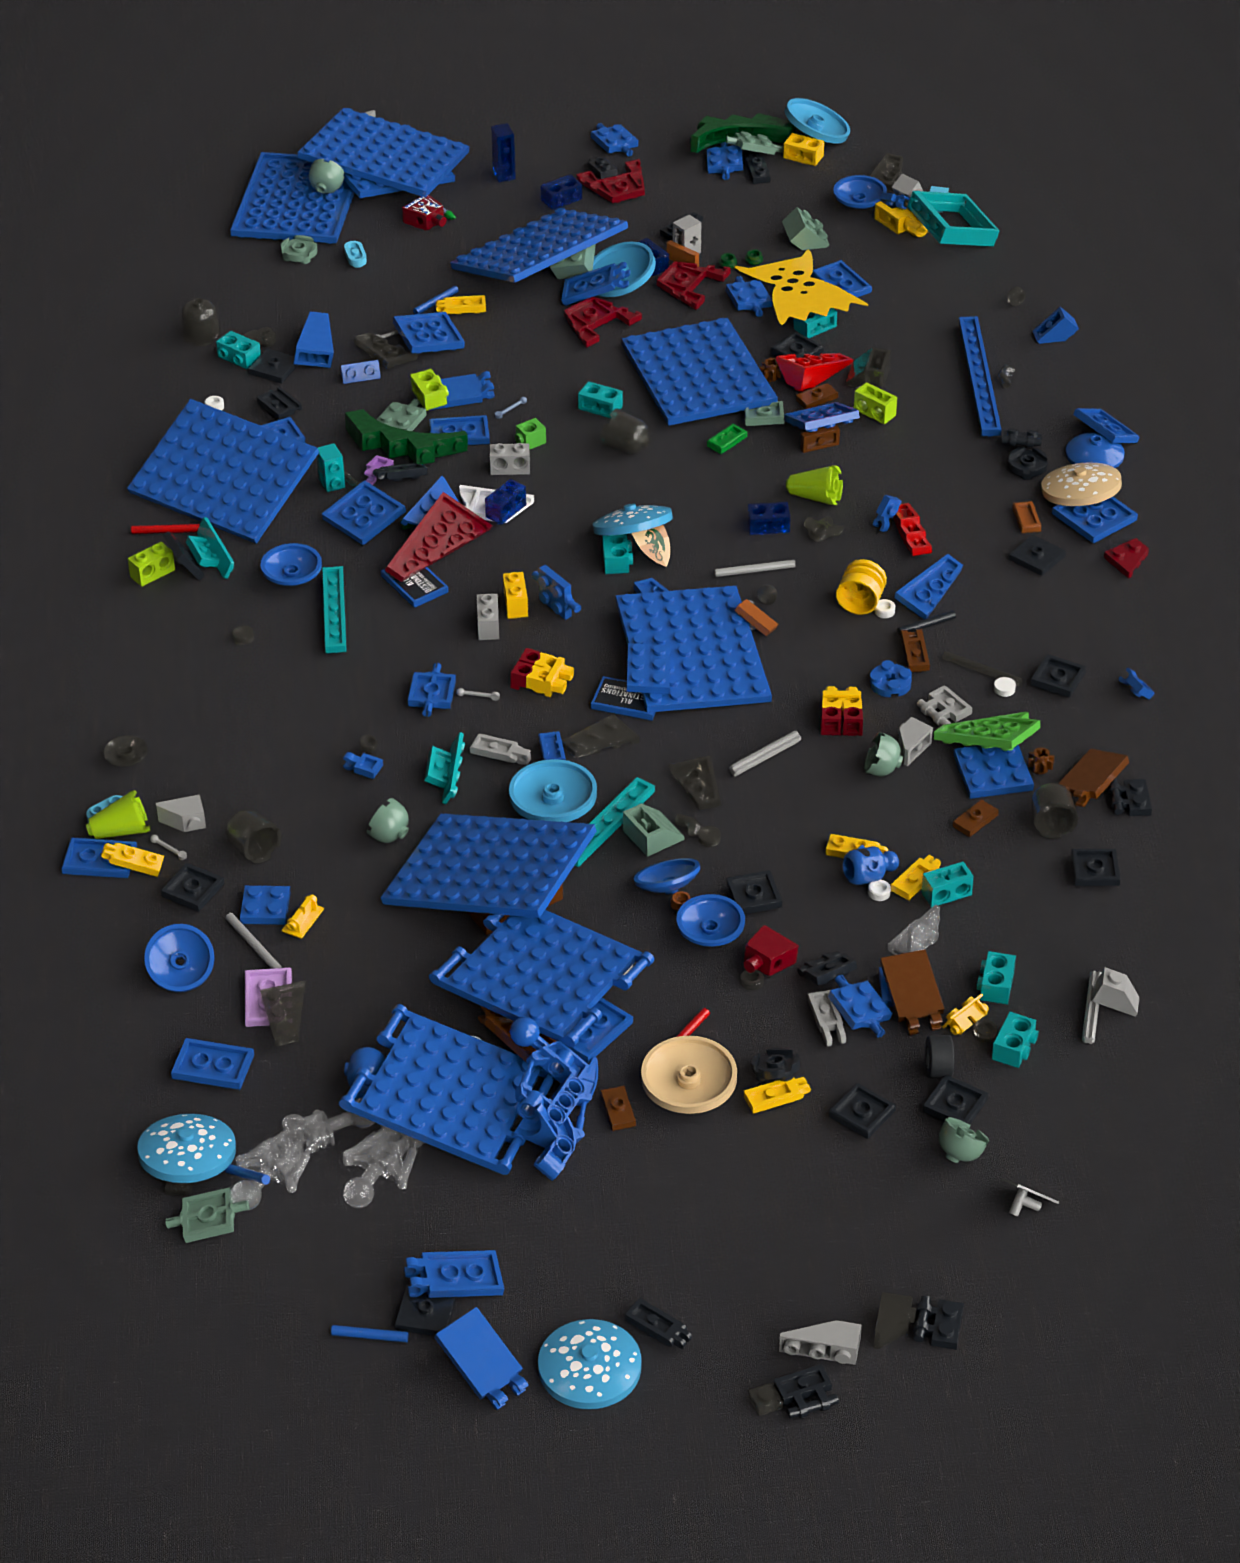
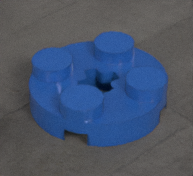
[870,660,912,697]

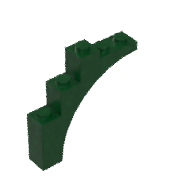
[690,113,796,153]
[345,409,468,465]

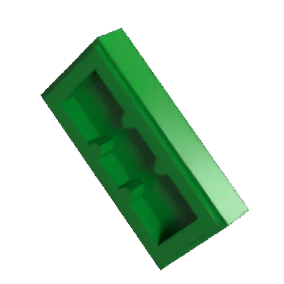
[707,424,747,454]

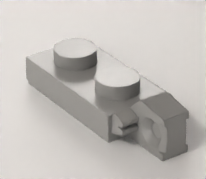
[470,733,531,765]

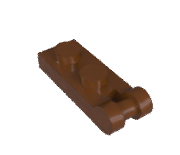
[901,629,930,672]

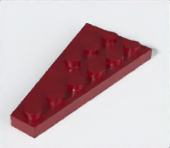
[385,492,493,582]

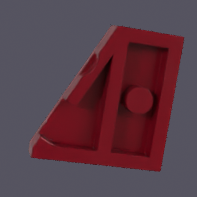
[1104,538,1149,579]

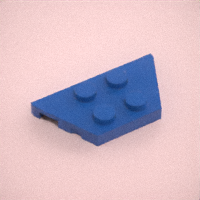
[401,476,460,526]

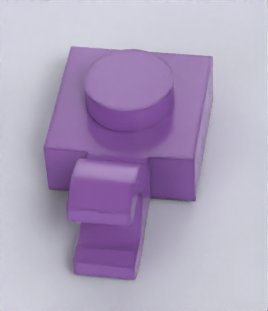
[364,455,394,485]

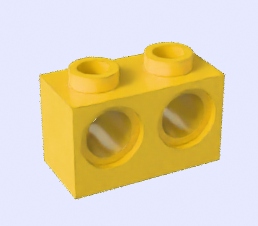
[783,133,824,166]
[503,572,528,619]

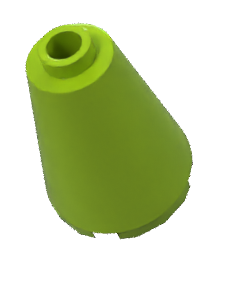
[786,465,843,505]
[86,790,150,839]

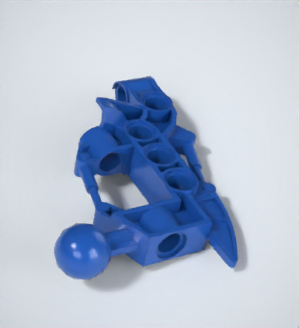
[509,1017,598,1181]

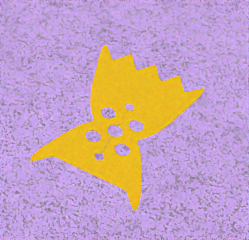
[734,250,868,325]

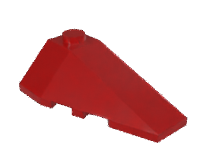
[776,353,854,391]

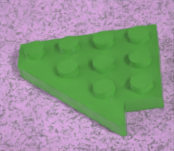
[934,712,1040,751]

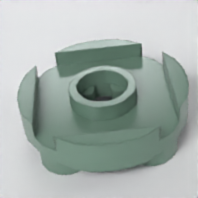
[281,235,317,264]

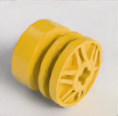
[836,559,887,615]

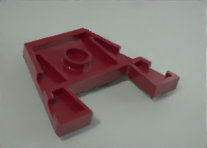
[576,159,645,203]
[657,261,731,310]
[564,297,642,348]

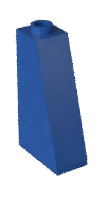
[293,312,334,368]

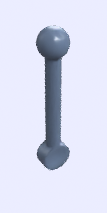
[495,397,527,419]

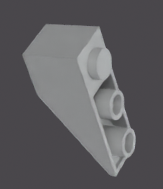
[779,1320,861,1365]

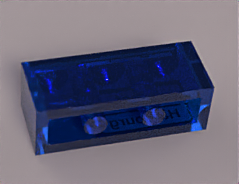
[491,123,516,182]

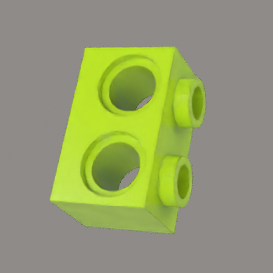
[410,369,449,411]
[854,382,897,425]
[128,542,175,587]

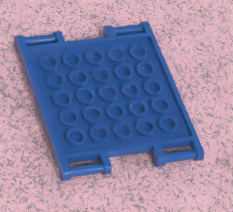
[429,910,654,1047]
[339,1004,556,1175]

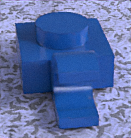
[880,192,910,210]
[873,495,902,532]
[1119,668,1155,700]
[343,752,383,779]

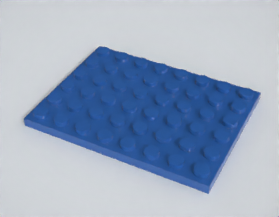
[297,108,469,197]
[230,152,355,244]
[450,208,629,283]
[621,318,778,426]
[127,399,319,544]
[615,586,772,713]
[381,813,597,918]

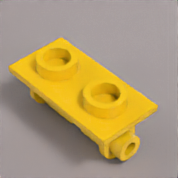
[282,894,324,939]
[942,994,989,1035]

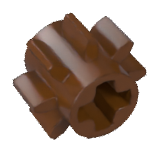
[760,358,782,382]
[1027,747,1054,774]

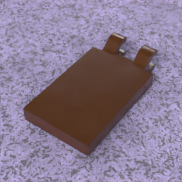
[1054,748,1129,807]
[880,949,944,1035]
[478,1007,556,1063]

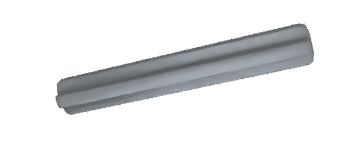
[729,731,801,776]
[1082,971,1101,1044]

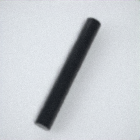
[897,610,956,636]

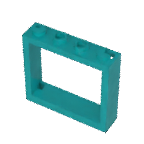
[907,191,1000,246]

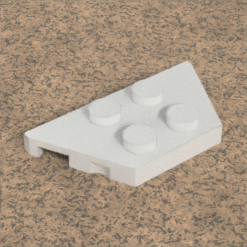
[459,485,534,523]

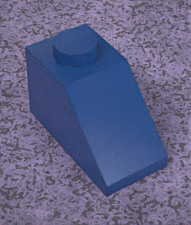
[1032,307,1079,344]

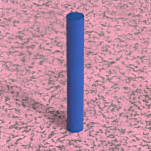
[413,286,459,314]
[225,1164,270,1185]
[331,1325,409,1342]

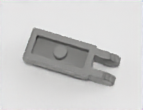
[807,990,846,1046]

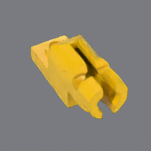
[875,201,928,237]

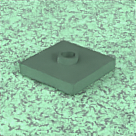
[745,401,784,426]

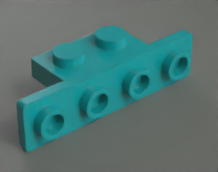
[186,517,234,579]
[424,732,465,804]

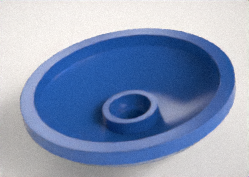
[833,175,887,209]
[1066,432,1125,468]
[261,543,322,586]
[634,858,700,895]
[676,894,745,947]
[144,924,214,992]

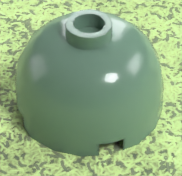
[308,159,345,194]
[864,732,903,777]
[367,798,409,843]
[939,1117,989,1163]

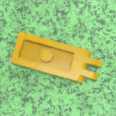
[436,295,486,314]
[826,834,888,858]
[101,843,164,877]
[891,855,941,901]
[744,1077,811,1114]

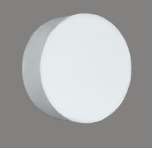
[204,396,224,411]
[874,599,895,618]
[994,677,1016,697]
[868,880,891,901]

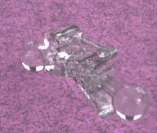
[231,1098,375,1211]
[343,1125,424,1208]

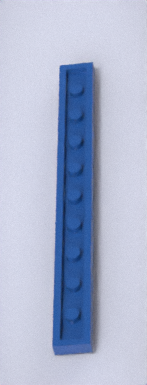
[959,316,1001,437]

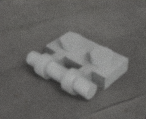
[917,685,972,726]

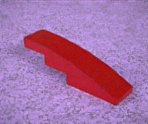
[893,503,932,556]

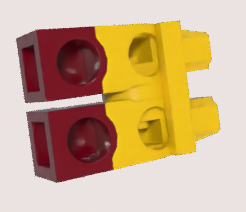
[511,648,574,697]
[821,686,863,736]

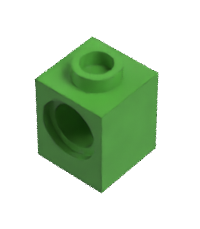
[515,418,546,450]

